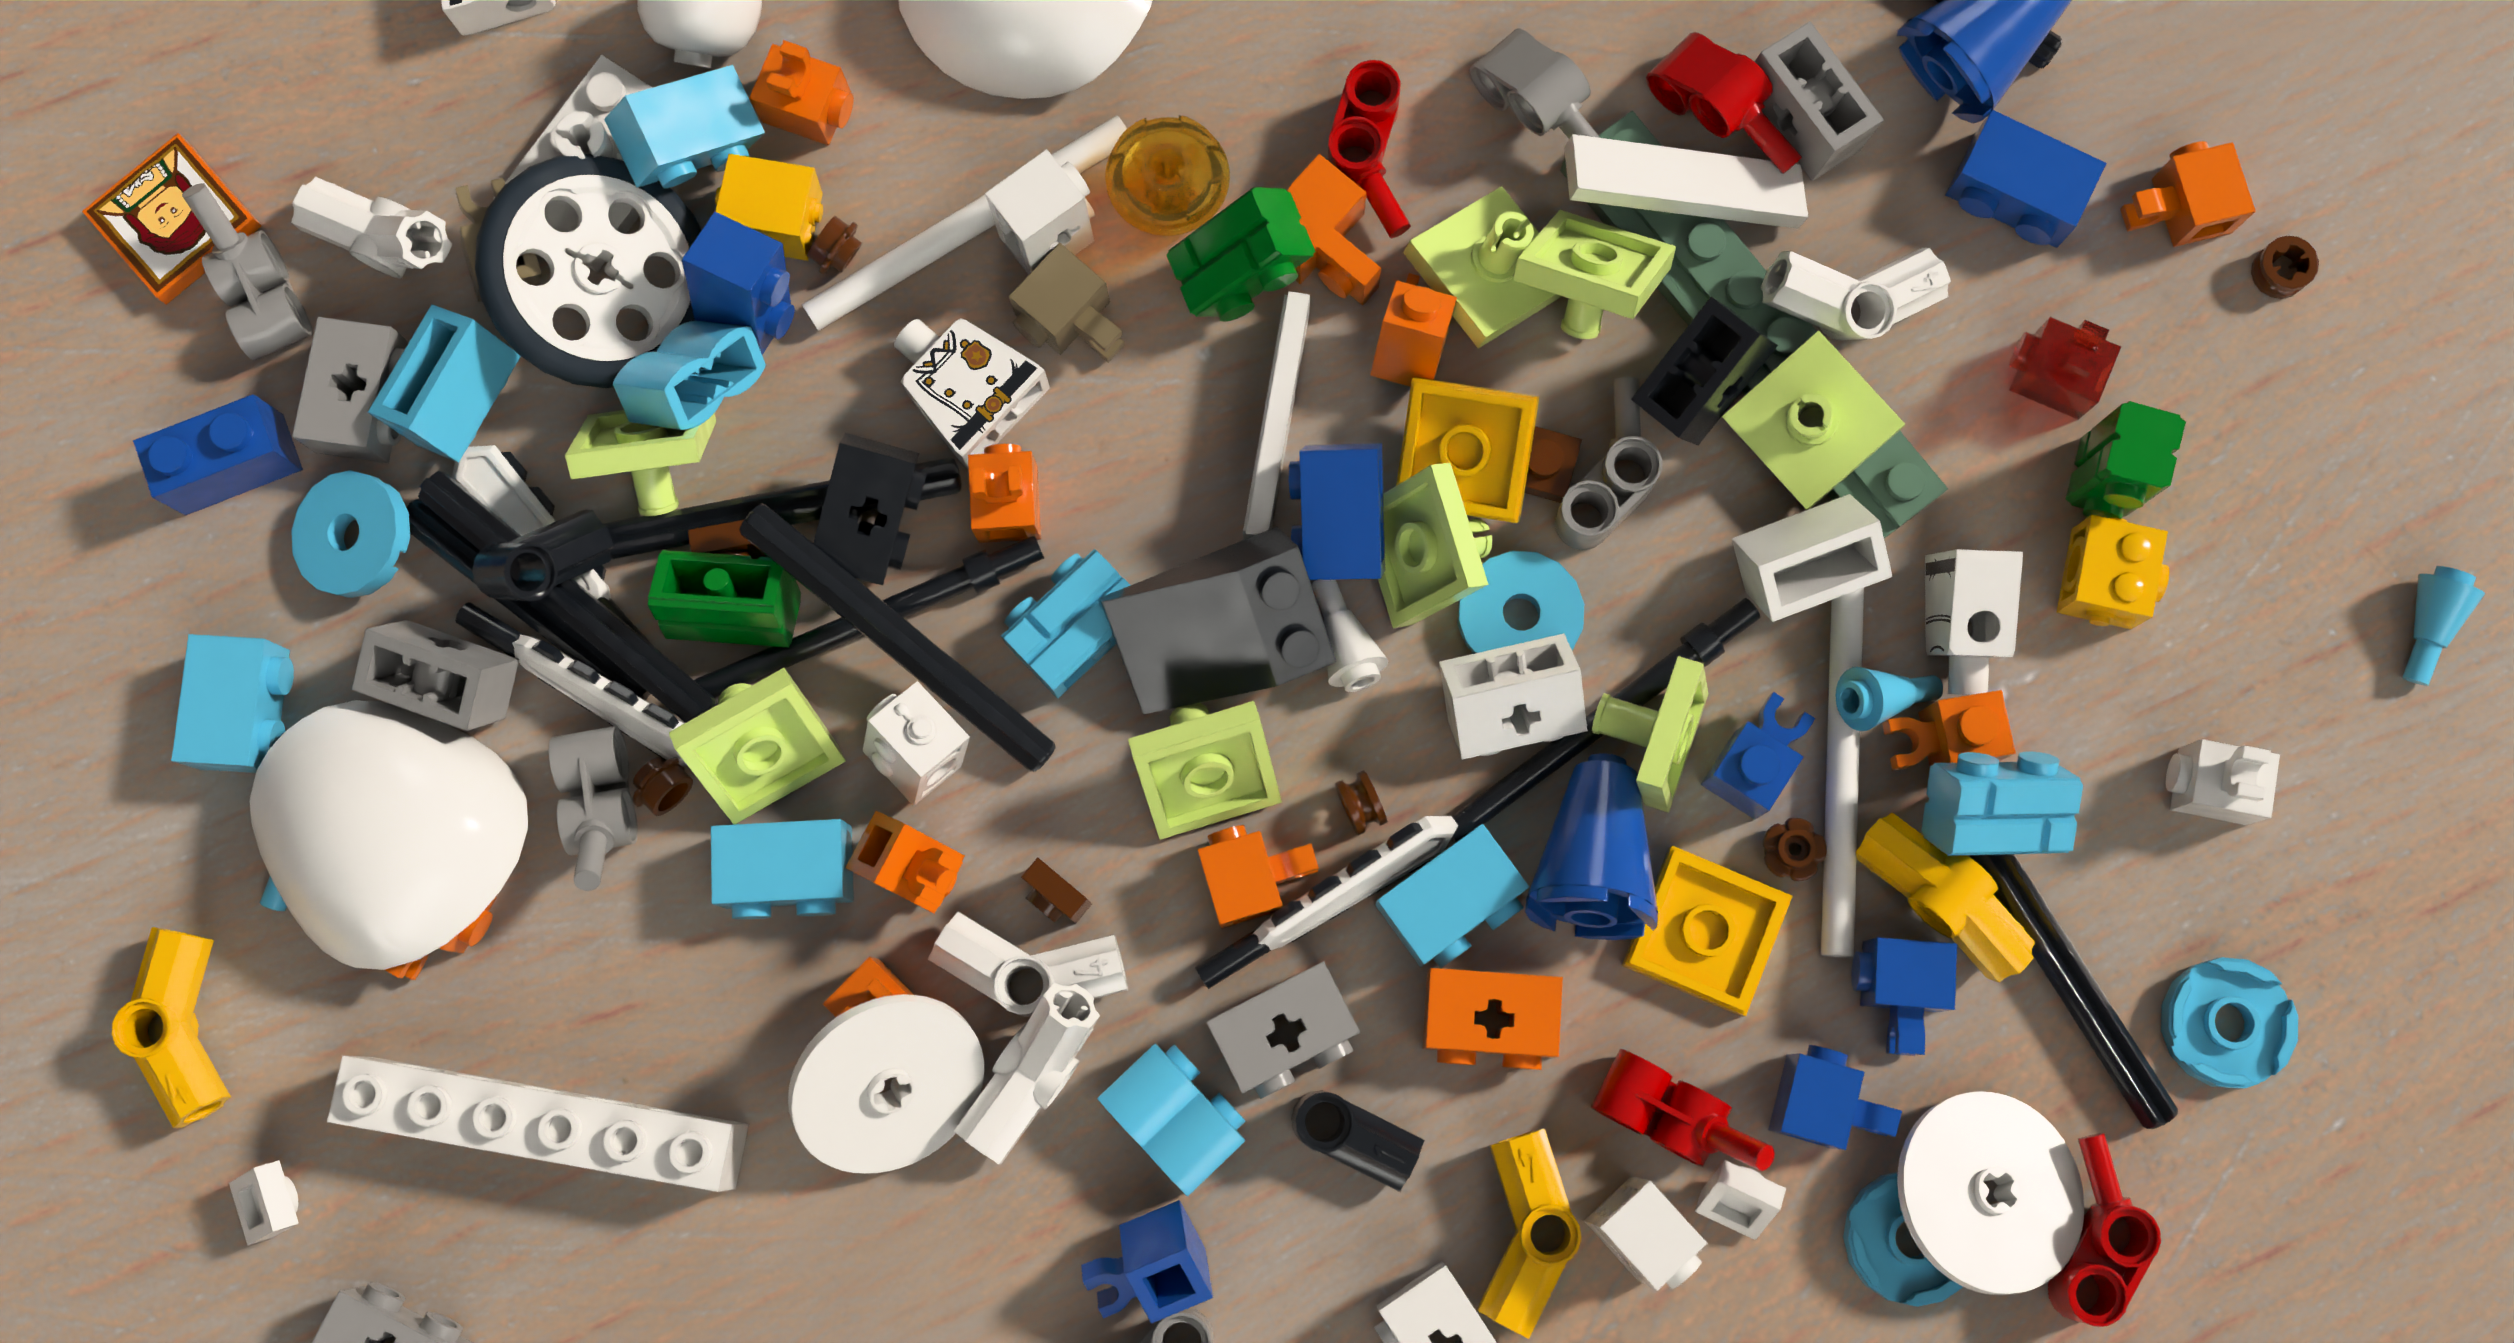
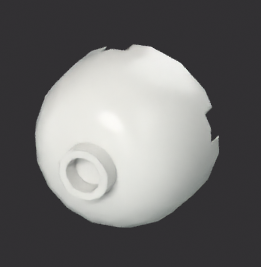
[637,0,762,68]

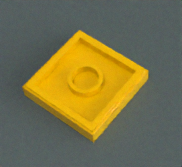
[1396,377,1540,523]
[1622,846,1793,1017]

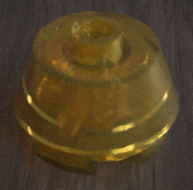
[1105,115,1230,237]

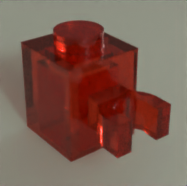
[2009,317,2121,420]

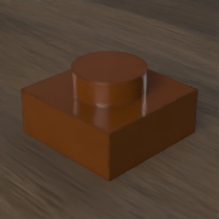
[1524,426,1582,503]
[688,520,768,559]
[1021,857,1092,923]

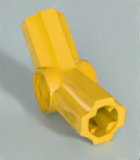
[1856,812,2035,982]
[111,927,231,1128]
[1476,1128,1582,1339]

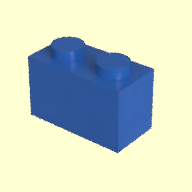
[1945,109,2107,248]
[682,211,795,355]
[133,394,303,516]
[1289,443,1385,580]

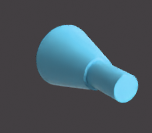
[2402,566,2485,686]
[1836,667,1943,731]

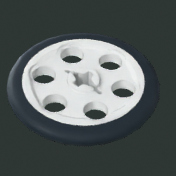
[475,154,702,388]

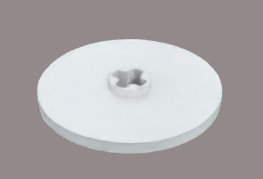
[788,995,984,1174]
[1897,1092,2084,1295]

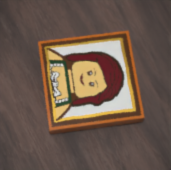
[82,133,262,305]

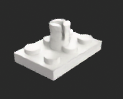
[493,55,652,272]

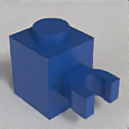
[1701,692,1816,820]
[1851,937,1957,1056]
[1768,1045,1902,1150]
[1081,1200,1213,1324]

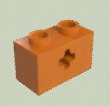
[1423,968,1563,1070]

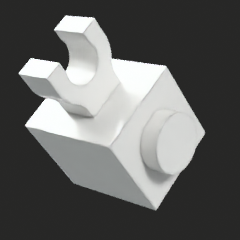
[2166,739,2280,825]

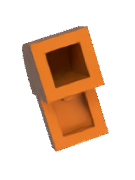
[1287,154,1381,306]

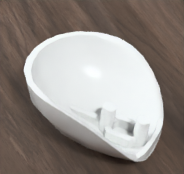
[898,0,1153,99]
[249,700,528,970]

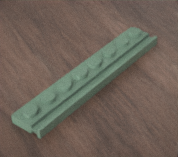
[1560,110,1948,539]

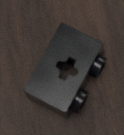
[1631,297,1778,446]
[813,432,927,586]

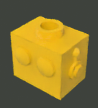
[715,154,823,261]
[2056,514,2169,629]

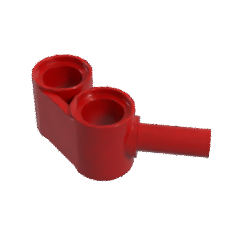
[1646,32,1802,174]
[1328,60,1411,238]
[1591,1049,1775,1171]
[2048,1133,2161,1327]

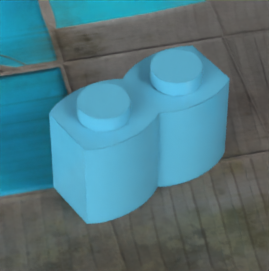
[613,321,766,430]
[1097,1043,1246,1197]

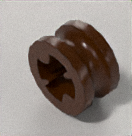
[2251,235,2319,299]
[1335,770,1388,836]

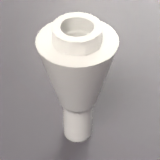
[1311,580,1388,692]

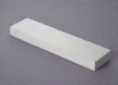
[1564,134,1808,229]
[1243,291,1310,540]

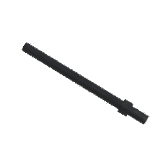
[694,535,1045,698]
[1451,598,1761,843]

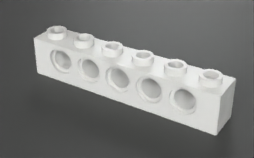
[327,1056,749,1192]

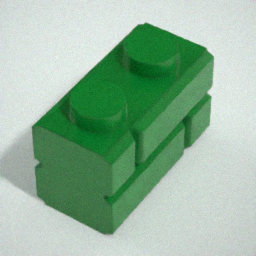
[1166,187,1316,322]
[2066,401,2186,519]
[648,550,801,647]

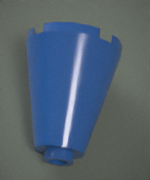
[1897,0,2072,123]
[1525,753,1658,940]

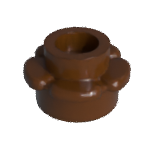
[807,216,862,274]
[632,757,693,816]
[1762,818,1827,882]

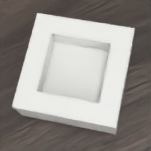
[1695,1160,1786,1240]
[229,1161,299,1246]

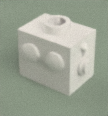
[863,681,970,806]

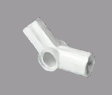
[291,177,452,279]
[1760,248,1951,340]
[928,911,1128,1017]
[954,983,1100,1164]

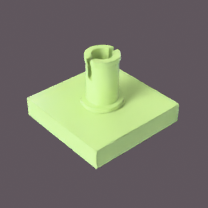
[1403,186,1562,349]
[1513,210,1676,339]
[1722,330,1905,510]
[565,410,717,516]
[1378,463,1492,628]
[1592,656,1709,813]
[669,668,846,825]
[1128,701,1282,840]

